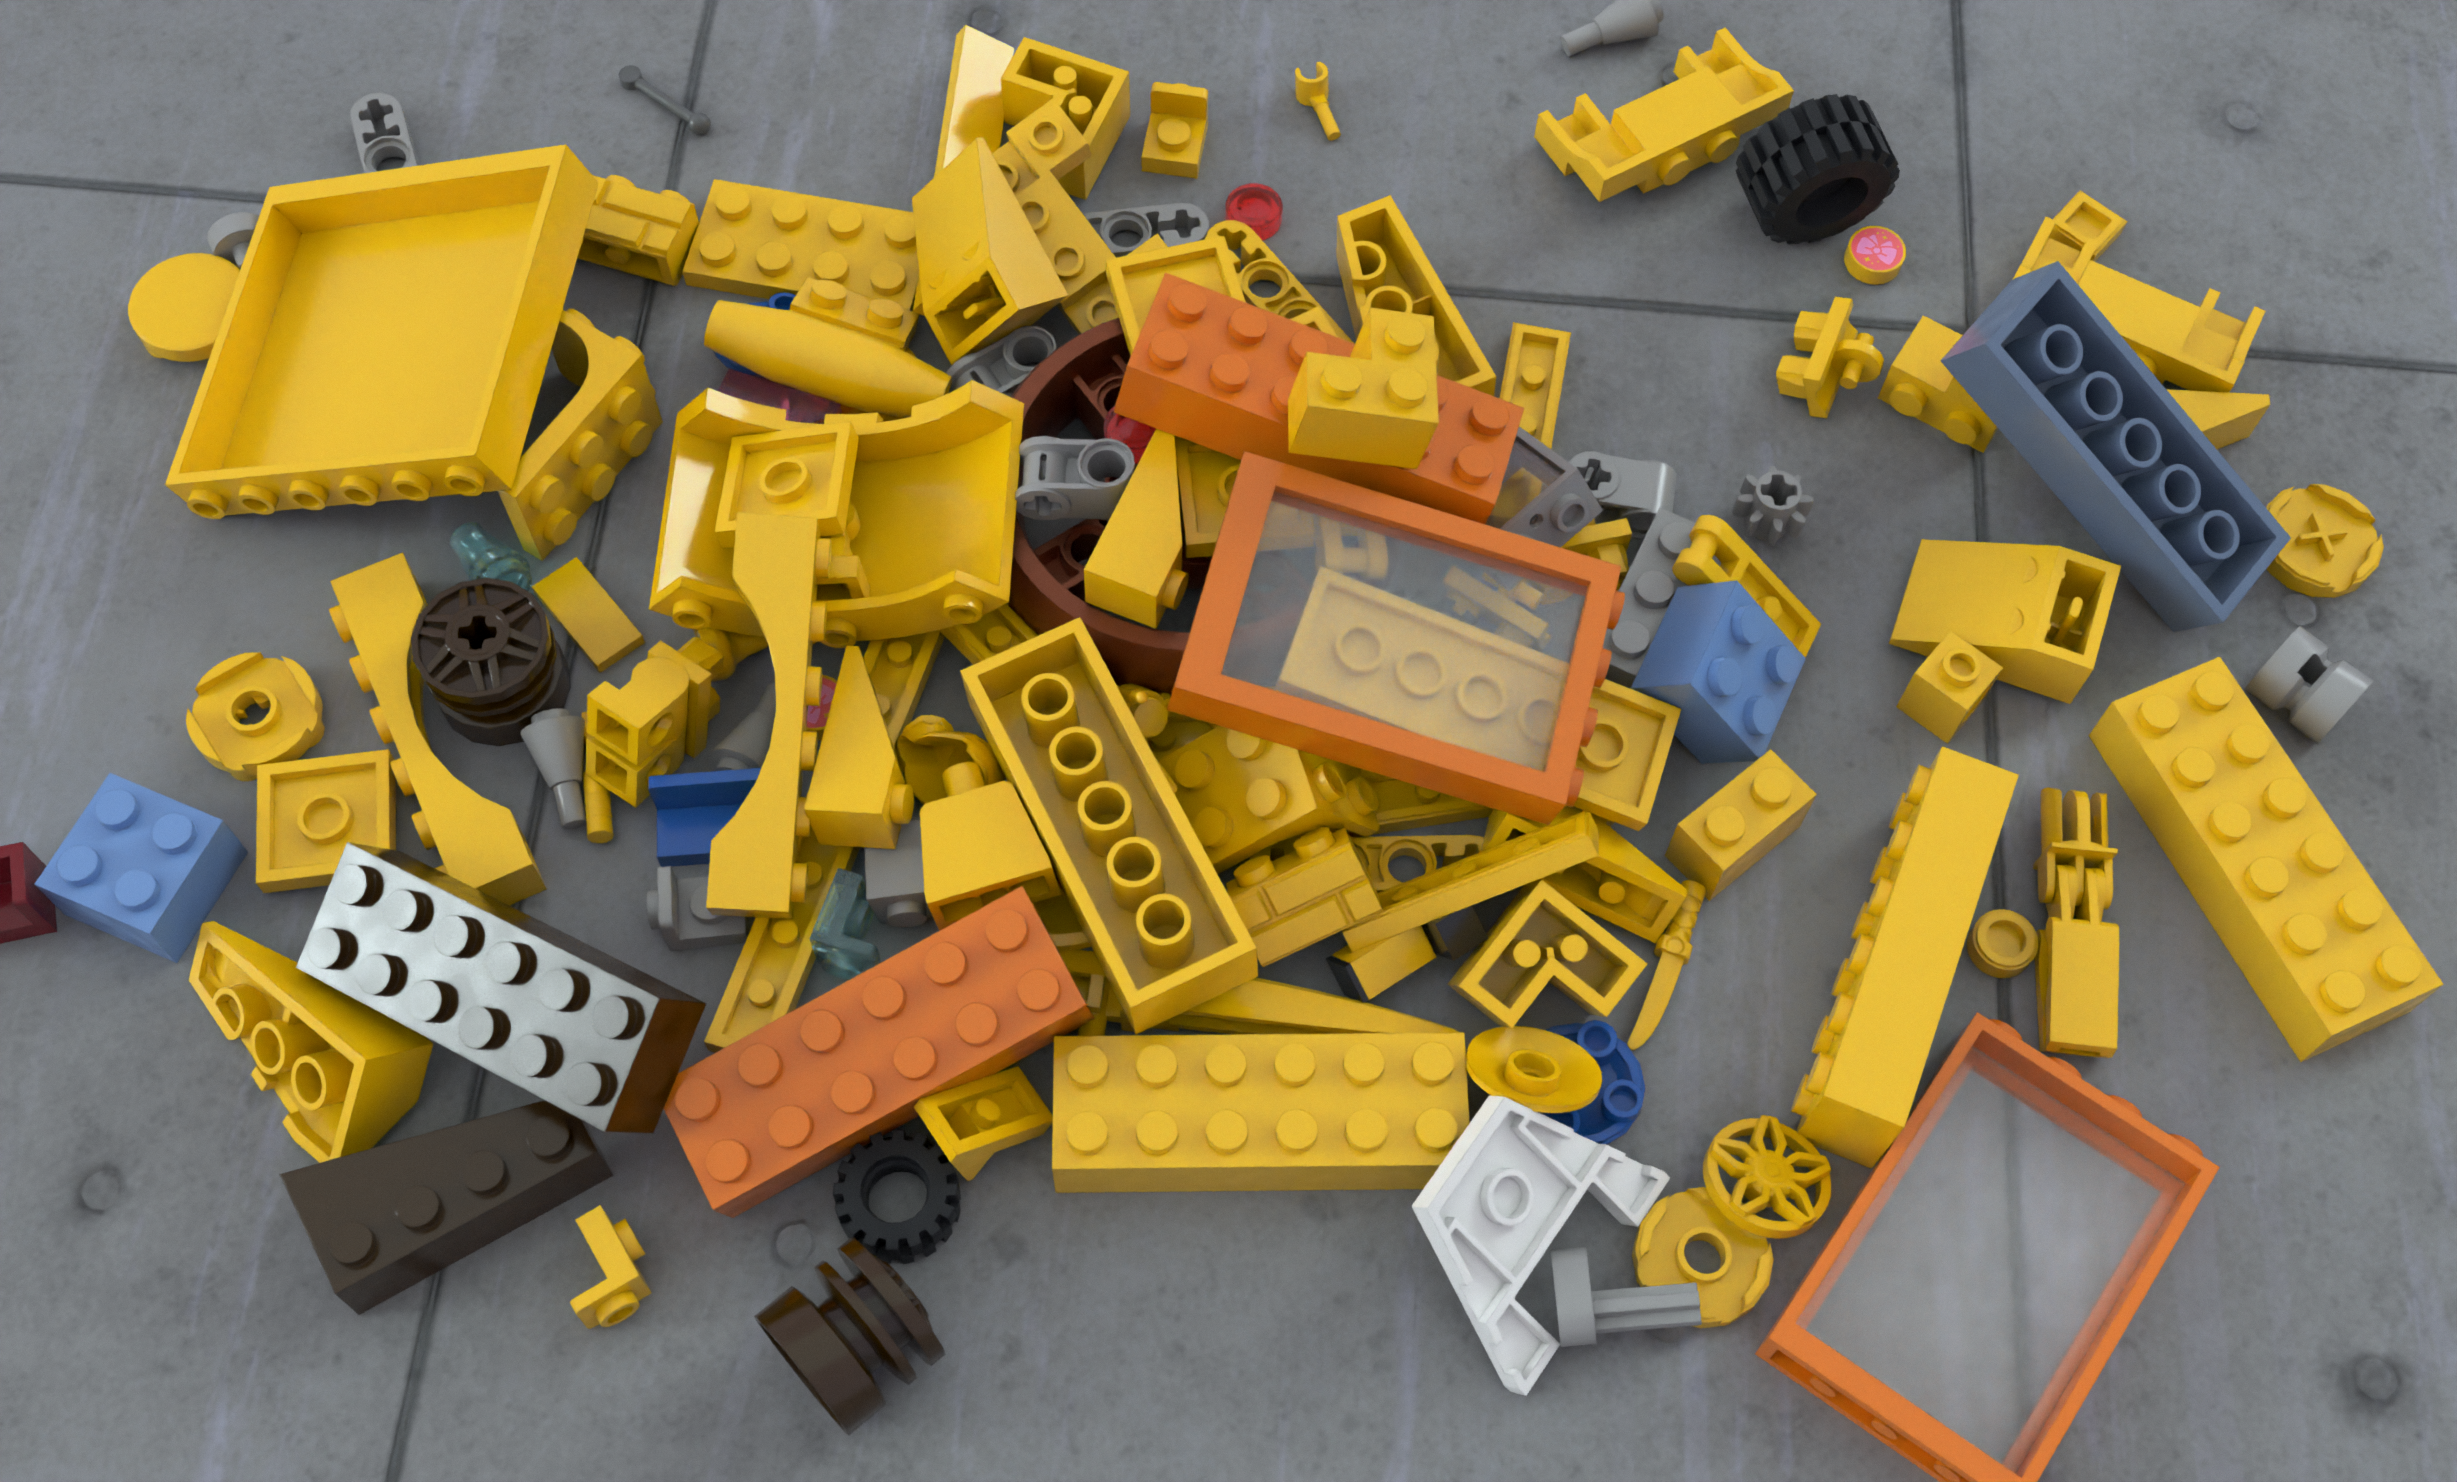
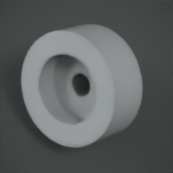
[207,212,259,270]

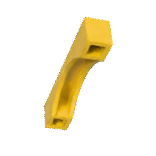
[706,512,832,919]
[329,552,547,905]

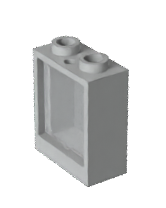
[1474,427,1603,592]

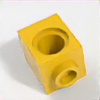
[1896,631,2003,744]

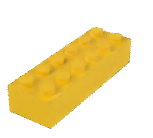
[960,617,1258,1035]
[2088,657,2444,1062]
[1791,746,2019,1169]
[1052,1032,1470,1193]

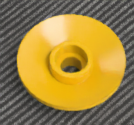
[1465,1026,1602,1113]

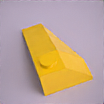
[189,921,433,1163]

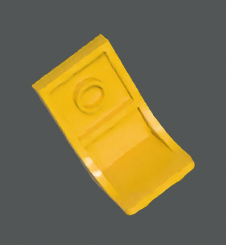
[498,308,663,561]
[1158,726,1380,874]

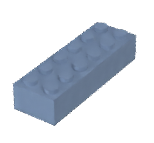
[1941,261,2291,632]

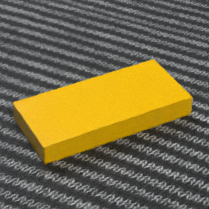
[531,557,645,673]

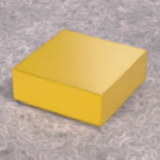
[2048,190,2128,262]

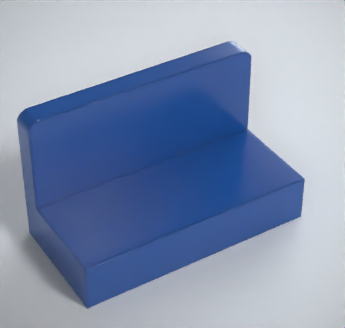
[649,768,761,867]

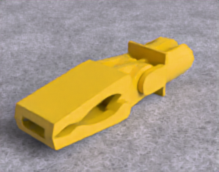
[2033,787,2119,1059]

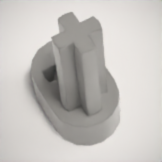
[1551,1247,1702,1347]

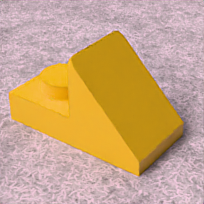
[914,1066,1053,1181]

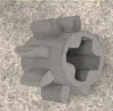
[1732,466,1814,546]

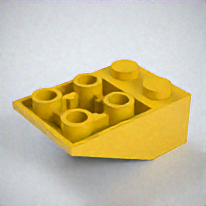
[912,137,1068,365]
[1889,539,2121,704]

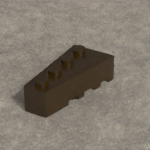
[279,1100,614,1315]

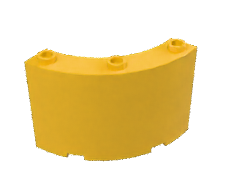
[649,380,1024,648]

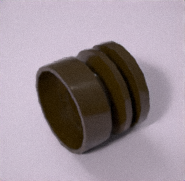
[411,578,571,746]
[754,1237,945,1435]

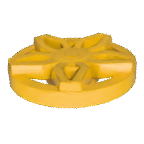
[1703,1115,1831,1239]

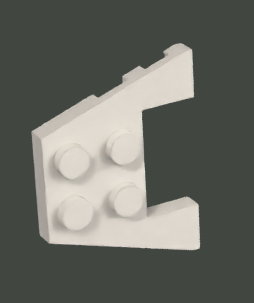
[1412,1095,1670,1396]

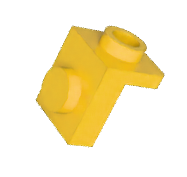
[570,1205,652,1329]

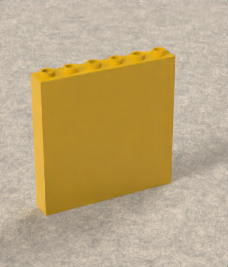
[165,144,599,519]

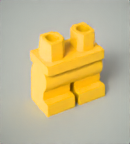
[586,637,724,808]

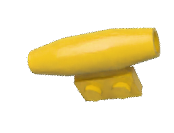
[704,277,952,418]

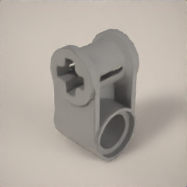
[946,326,1057,397]
[1015,436,1135,521]
[1569,451,1676,540]

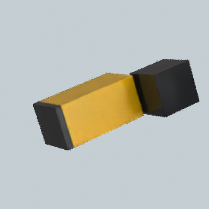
[1326,906,1488,1003]

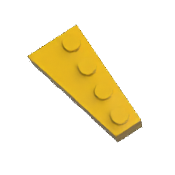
[1336,195,1497,396]

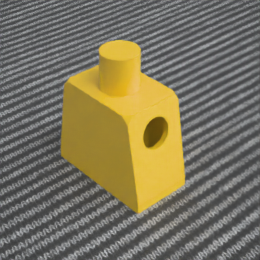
[920,762,1061,930]

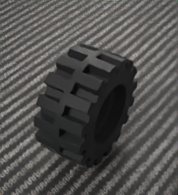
[833,1130,961,1264]

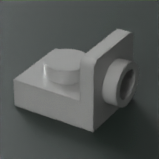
[647,866,749,951]

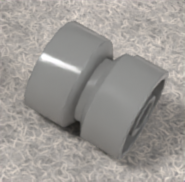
[2245,626,2374,745]

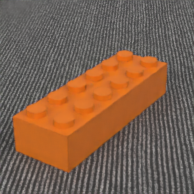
[1113,272,1524,524]
[664,886,1095,1218]

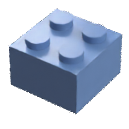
[1631,580,1806,764]
[34,773,248,963]

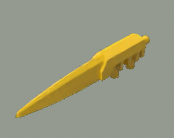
[1059,950,1459,1036]

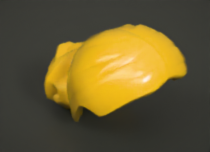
[897,715,1005,804]

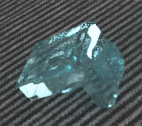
[809,868,882,981]

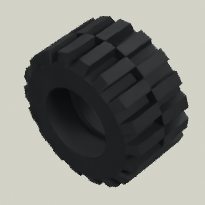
[1736,94,1900,244]

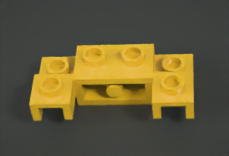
[1534,27,1794,202]
[992,98,1168,335]
[2013,217,2266,392]

